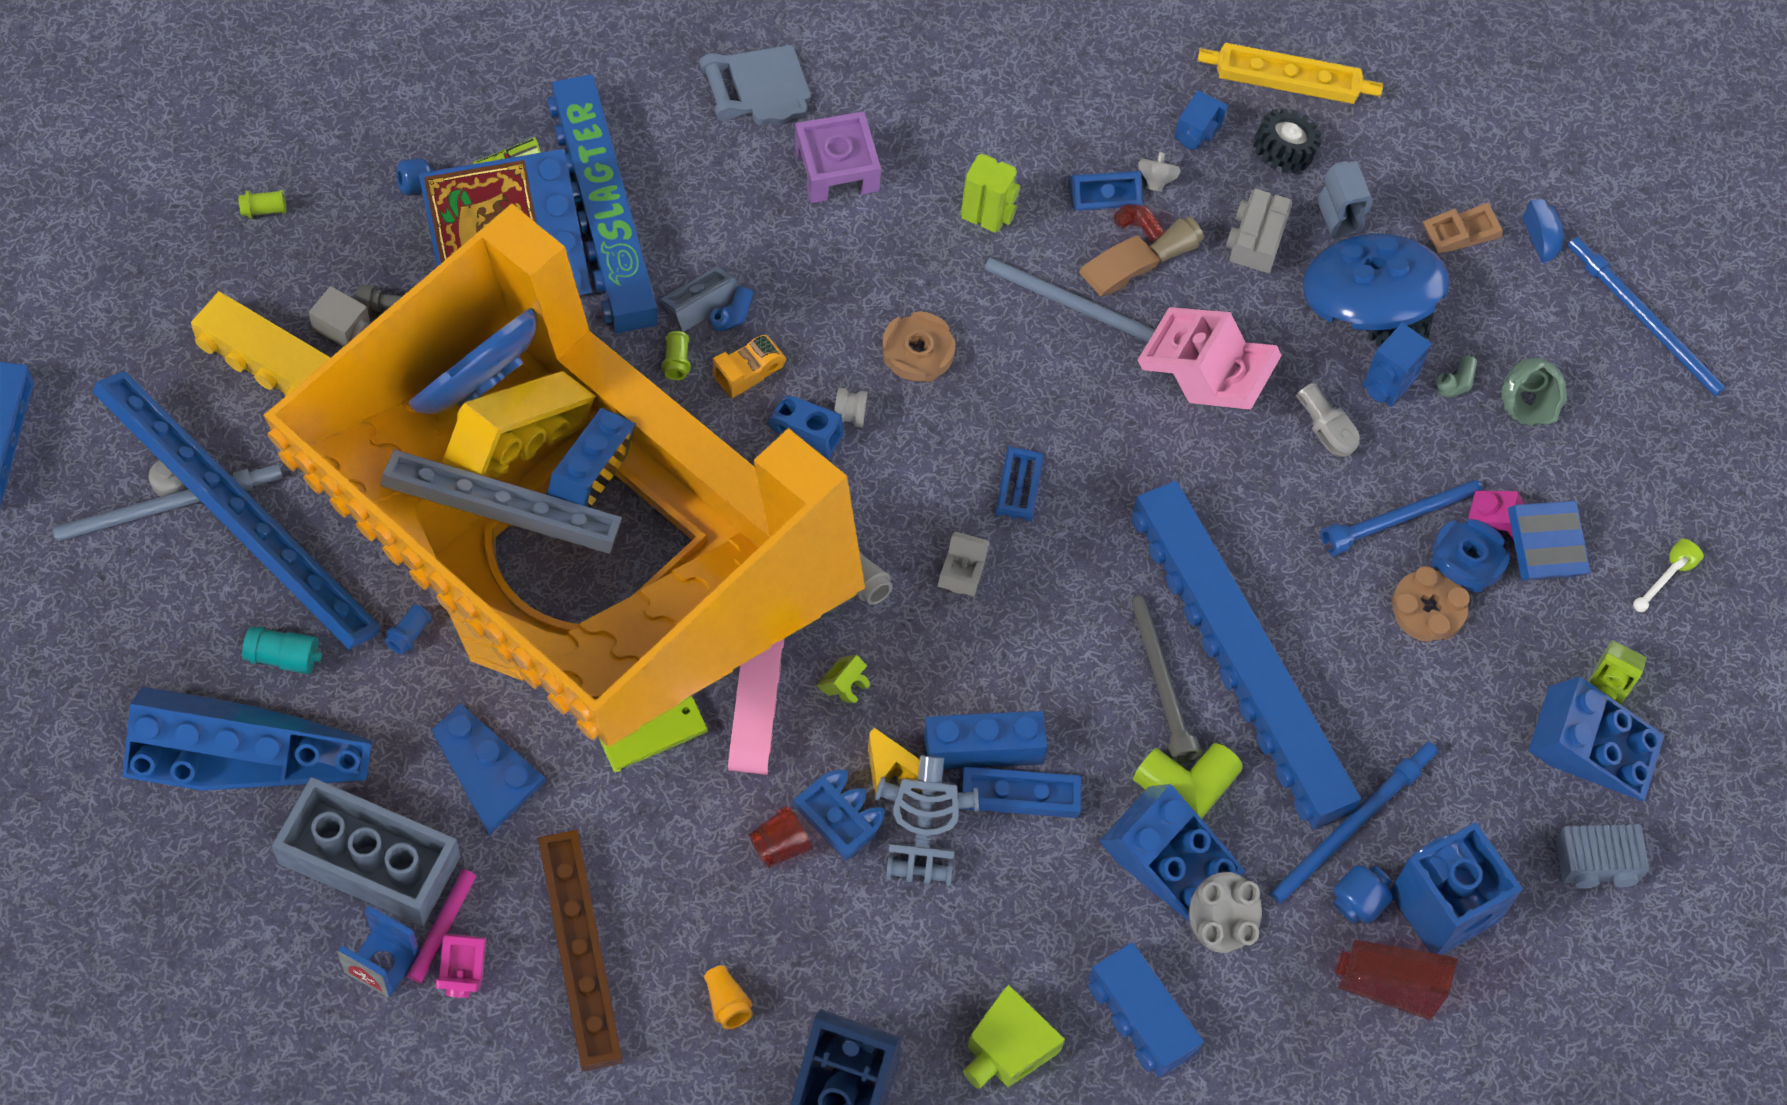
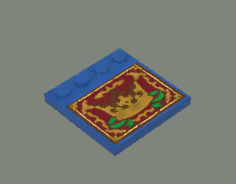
[419,149,592,295]

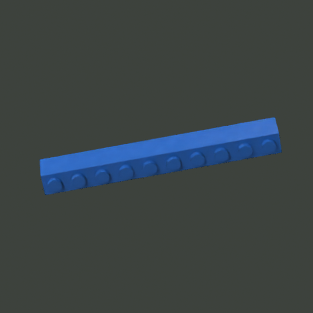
[1131,480,1362,830]

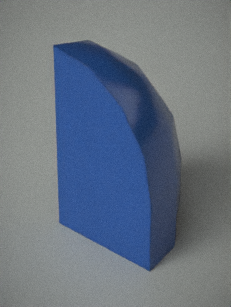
[1523,199,1565,263]

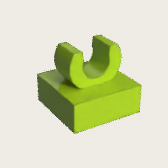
[816,655,870,703]

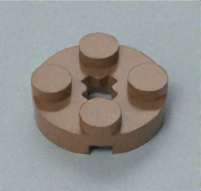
[882,311,956,382]
[1392,566,1470,642]

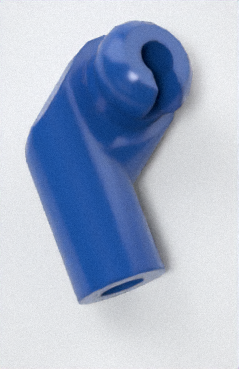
[709,286,754,331]

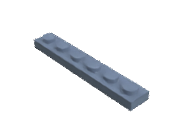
[381,449,622,554]

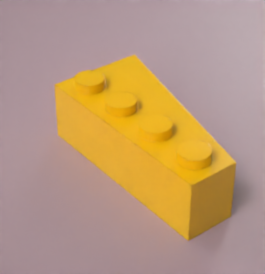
[442,371,596,478]

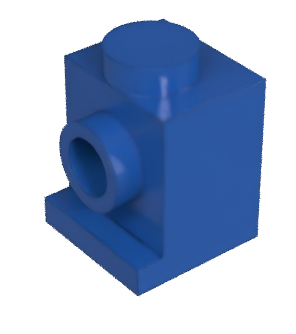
[1174,90,1228,150]

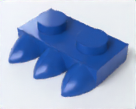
[793,769,885,861]

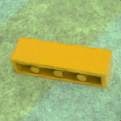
[191,291,330,396]

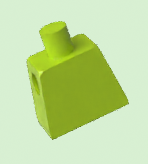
[963,985,1065,1089]

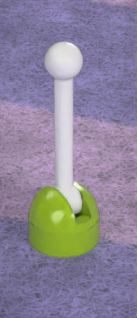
[1633,538,1704,612]

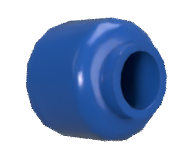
[1333,865,1393,925]

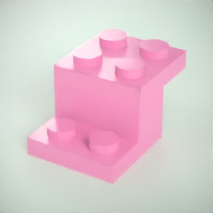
[1137,307,1282,410]

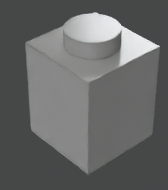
[308,286,370,347]

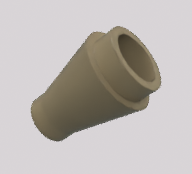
[1149,216,1204,264]

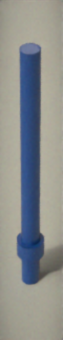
[1568,237,1726,397]
[1269,742,1438,905]

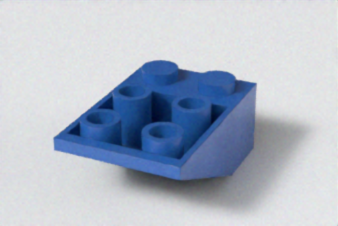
[1528,676,1664,801]
[1099,784,1246,922]

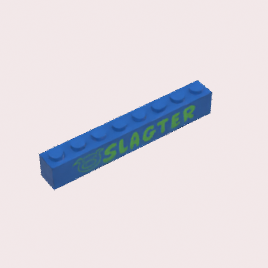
[547,74,658,334]

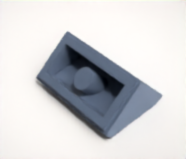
[658,267,738,332]

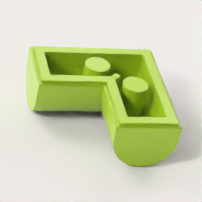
[1133,743,1242,819]

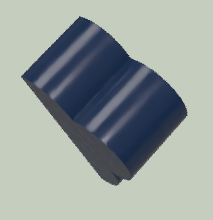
[790,1009,902,1105]

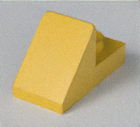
[868,728,921,796]

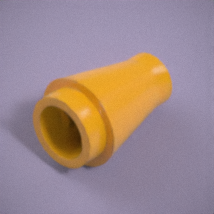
[704,965,753,1030]

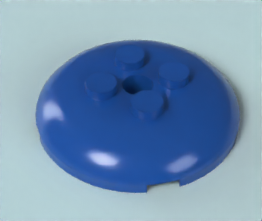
[1303,233,1449,330]
[407,309,537,414]

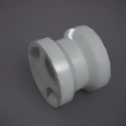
[834,387,868,428]

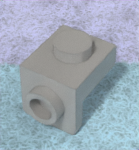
[938,532,989,596]

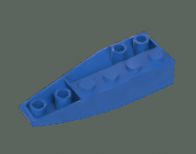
[122,687,372,791]

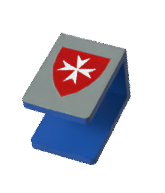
[337,906,419,998]

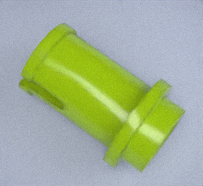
[239,190,286,219]
[661,331,691,380]

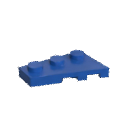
[432,703,545,836]

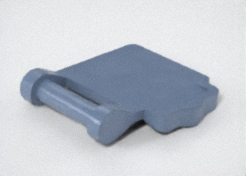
[699,45,811,125]

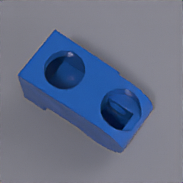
[768,395,844,459]

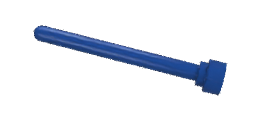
[1321,480,1483,557]

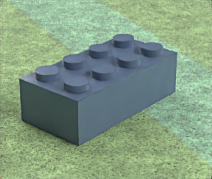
[272,777,461,927]

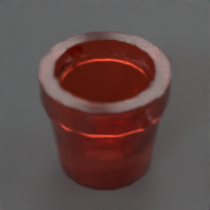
[748,805,813,869]

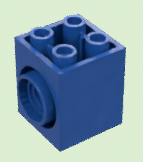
[1390,822,1523,959]

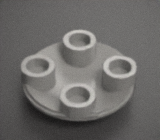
[1189,872,1262,953]

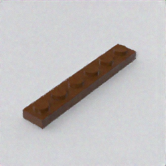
[538,830,623,1072]

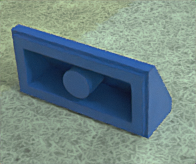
[1068,171,1143,211]

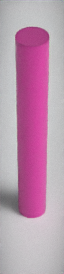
[407,869,476,984]

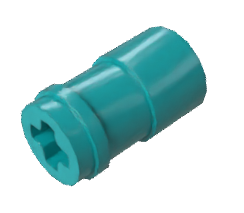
[242,626,322,675]

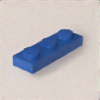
[962,767,1082,818]

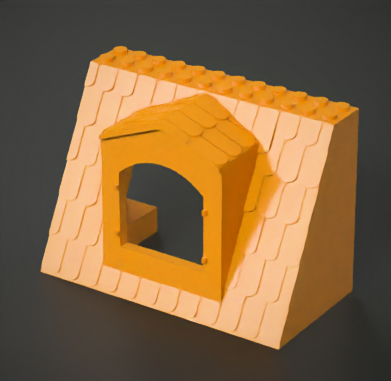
[263,204,865,747]

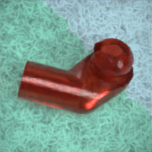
[1114,204,1165,242]

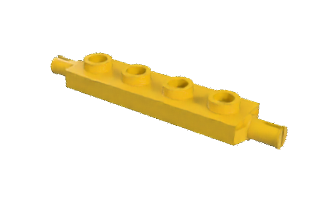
[1197,43,1383,104]

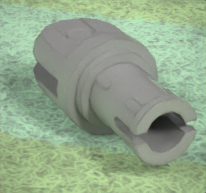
[1296,382,1360,457]

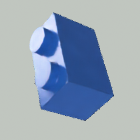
[1363,322,1432,407]

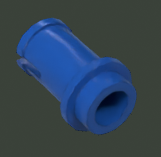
[385,604,432,655]

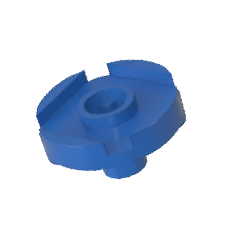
[1431,519,1510,593]

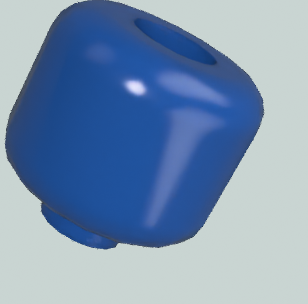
[396,158,434,195]

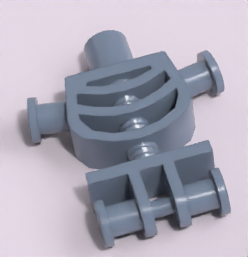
[875,755,979,886]

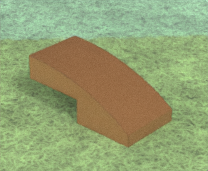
[1423,202,1503,253]
[1079,235,1160,297]

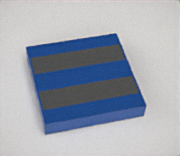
[1507,501,1591,581]

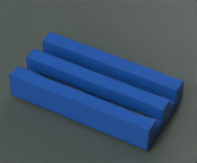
[995,446,1044,522]

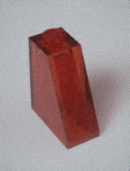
[1334,940,1458,1021]

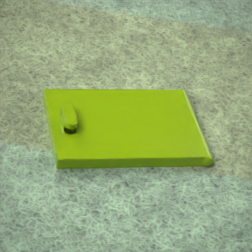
[599,695,708,772]

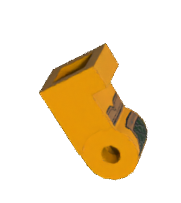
[712,335,786,399]

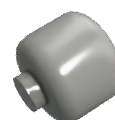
[148,460,187,497]

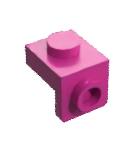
[1468,491,1524,540]
[435,934,487,998]

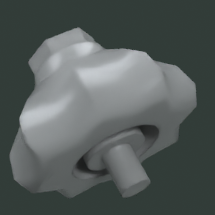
[1138,152,1180,192]

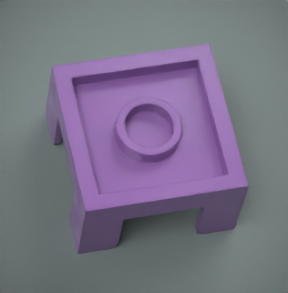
[794,111,881,203]

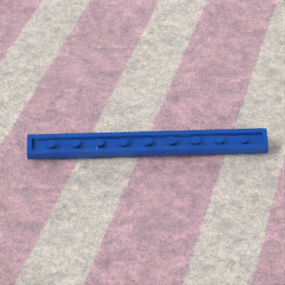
[93,371,381,650]

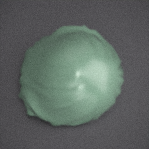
[1501,357,1567,426]

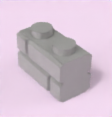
[1226,188,1293,274]

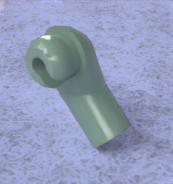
[1436,356,1478,398]

